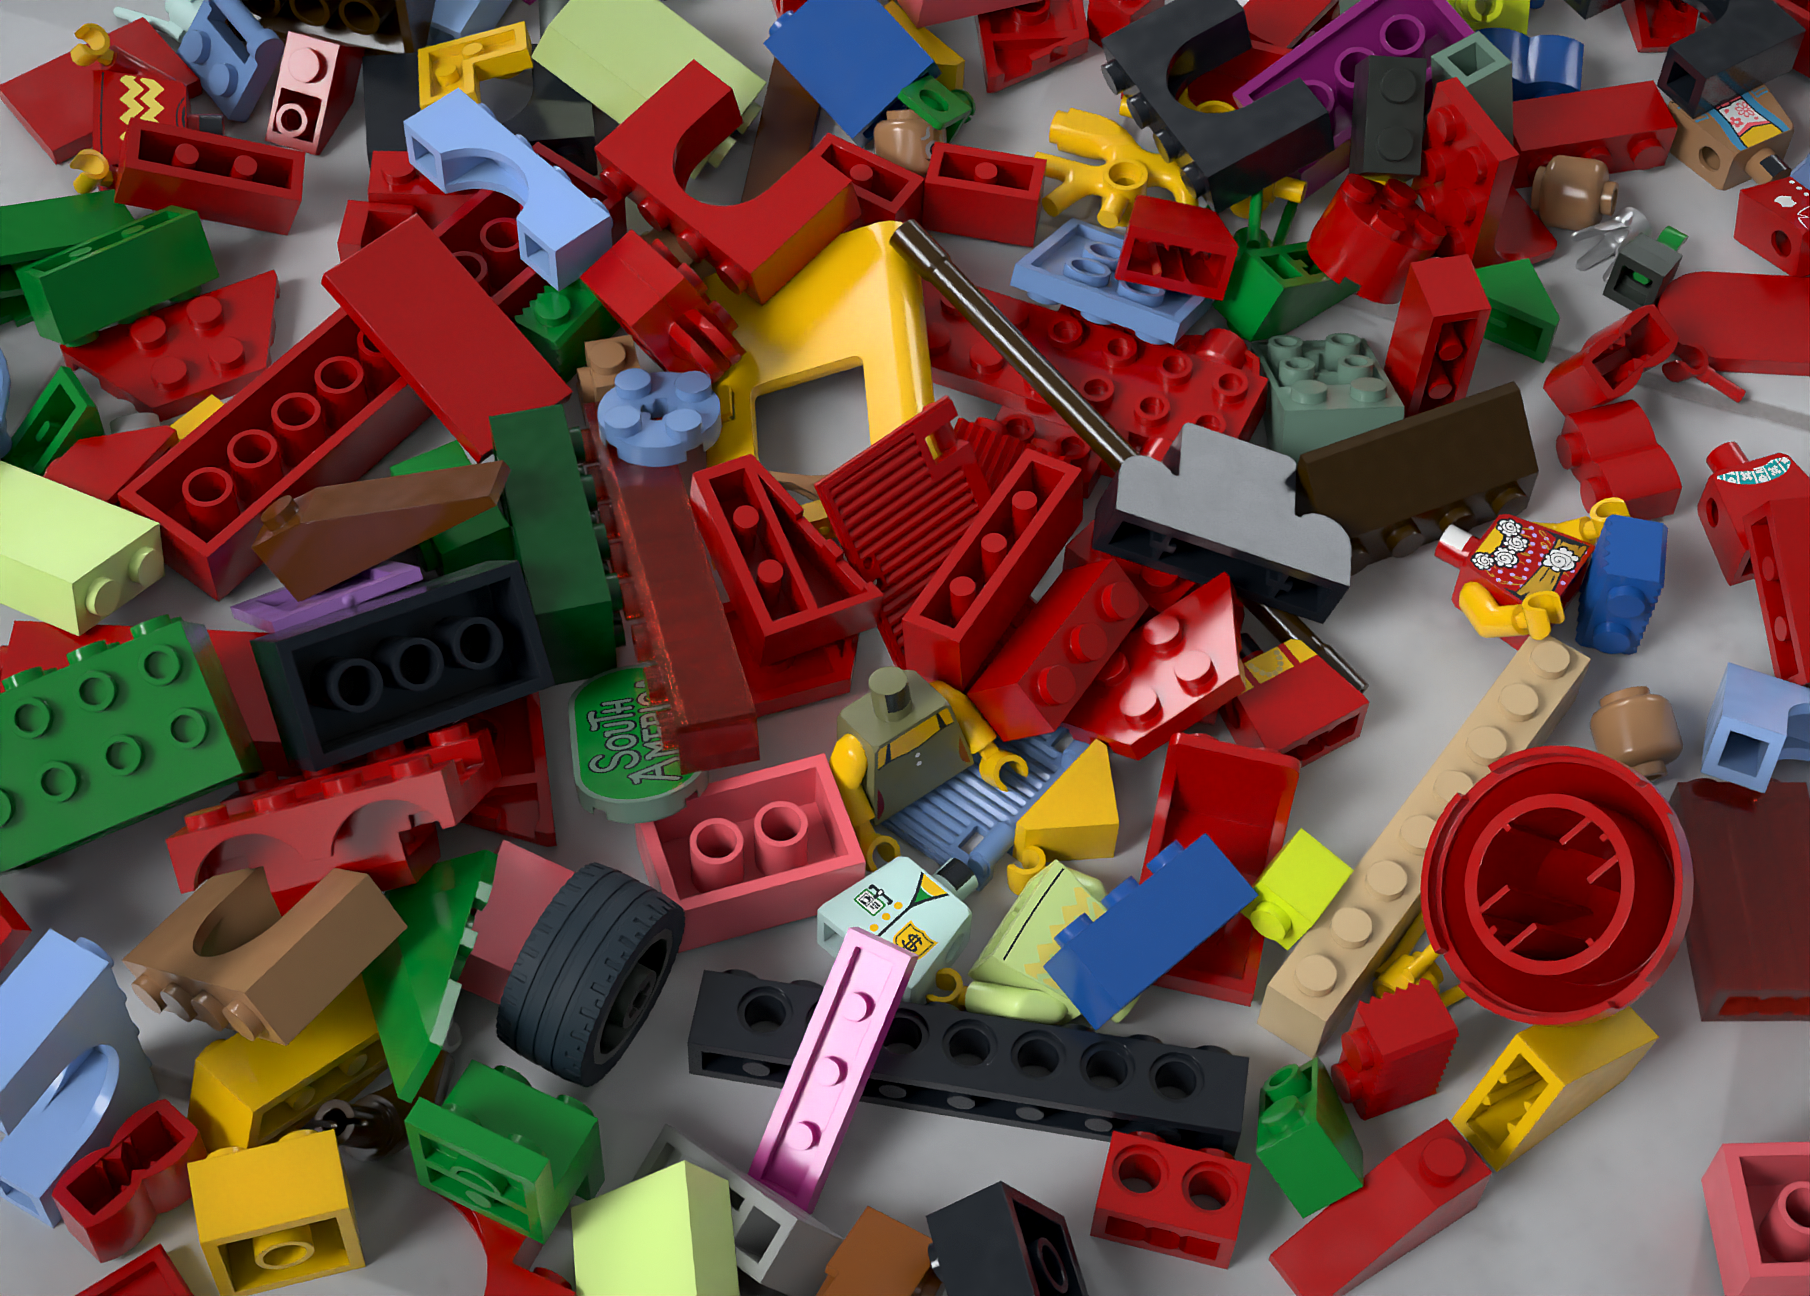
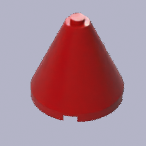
[1420,745,1694,1027]

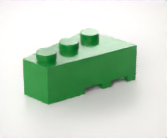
[0,189,135,328]

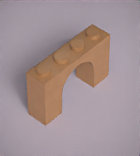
[122,866,408,1046]

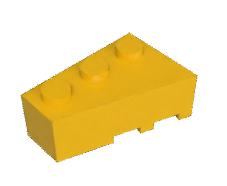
[187,973,389,1155]

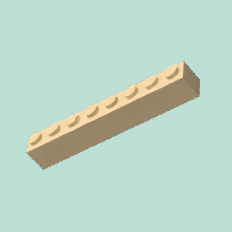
[1257,635,1591,1059]

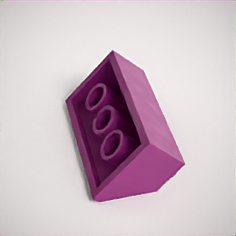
[1233,0,1475,201]

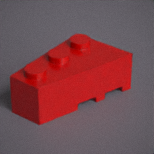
[689,454,884,668]

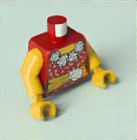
[1434,497,1630,651]

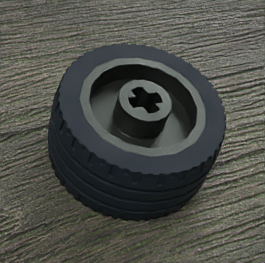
[496,862,685,1087]

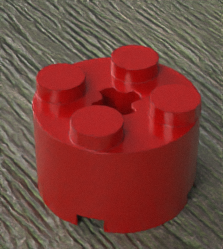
[1307,173,1447,304]

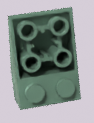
[1251,333,1405,470]

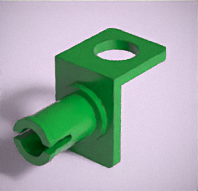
[898,75,976,144]

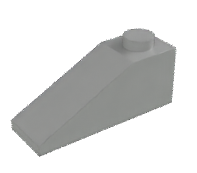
[631,1124,844,1296]

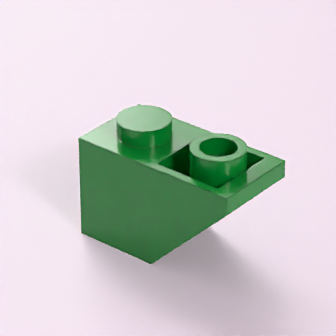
[1256,1056,1364,1219]

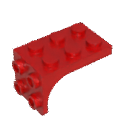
[1411,77,1557,269]
[1139,733,1301,1007]

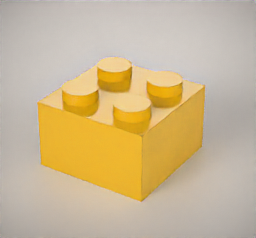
[187,1129,366,1296]

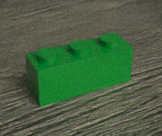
[15,205,220,347]

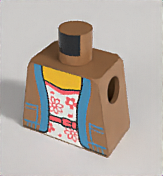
[1668,84,1794,191]

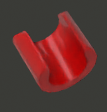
[1662,342,1746,403]

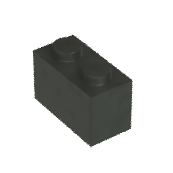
[1349,55,1427,182]

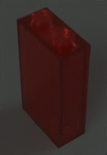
[1668,778,1810,1022]

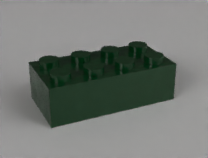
[489,404,626,685]

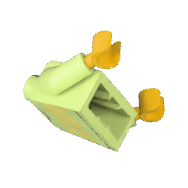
[925,845,1140,1025]

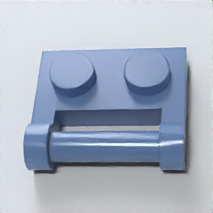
[176,0,285,122]

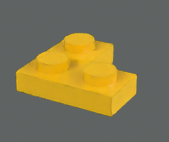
[418,21,534,110]

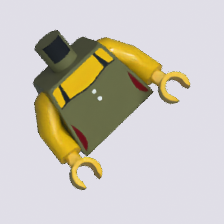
[828,666,1028,873]

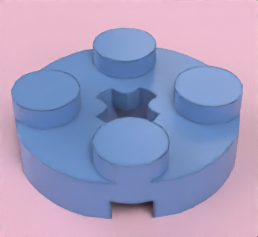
[597,368,722,467]

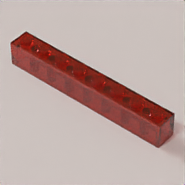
[580,401,760,775]

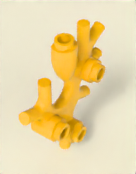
[1034,87,1308,228]

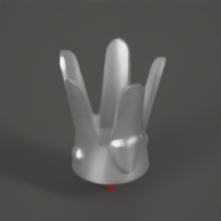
[1570,207,1652,282]

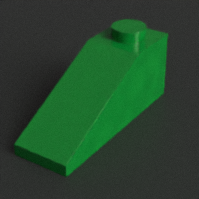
[1212,241,1361,342]

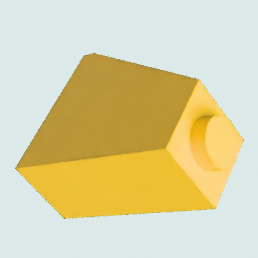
[1450,1006,1659,1172]

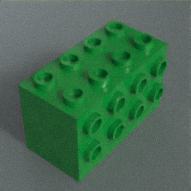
[0,614,265,876]

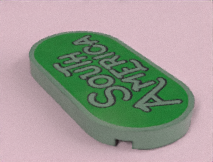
[568,664,709,824]

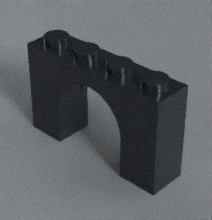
[1101,0,1335,214]
[1564,0,1806,119]
[362,44,598,176]

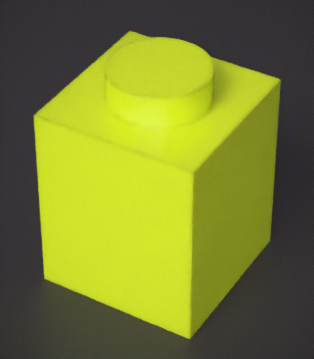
[1241,828,1354,951]

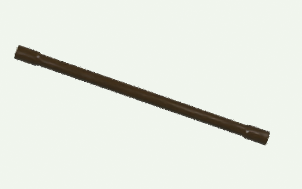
[889,219,1369,694]

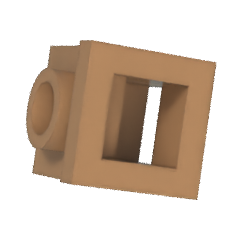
[576,335,640,435]

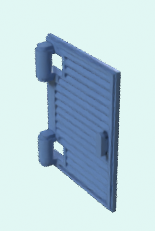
[880,721,1110,891]

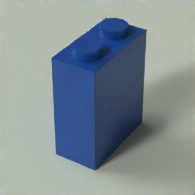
[763,0,942,148]

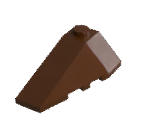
[251,460,511,602]

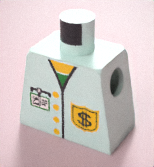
[817,856,978,1005]

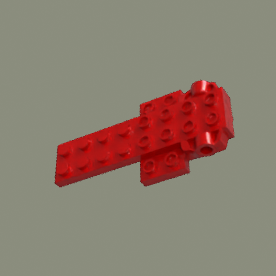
[921,277,1269,499]

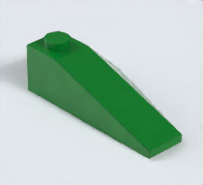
[361,849,498,1103]

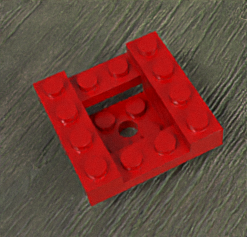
[165,722,502,916]

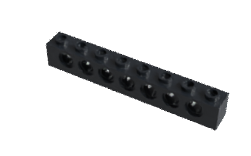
[687,969,1249,1157]

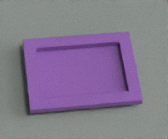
[230,559,423,633]

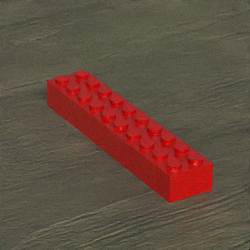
[117,142,627,602]

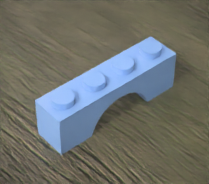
[403,88,613,292]

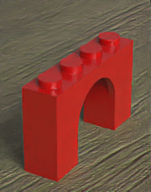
[594,59,862,306]

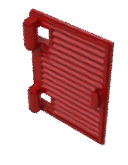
[814,395,992,671]

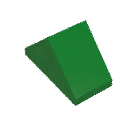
[1475,258,1560,363]
[1,366,105,477]

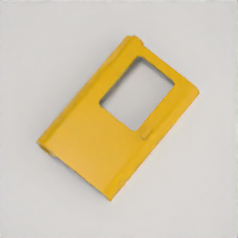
[703,220,939,570]

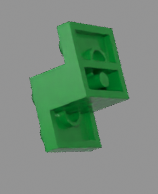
[404,1059,605,1245]

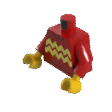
[69,23,225,194]

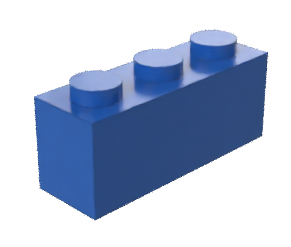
[1043,833,1259,1030]

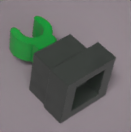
[1602,225,1689,311]

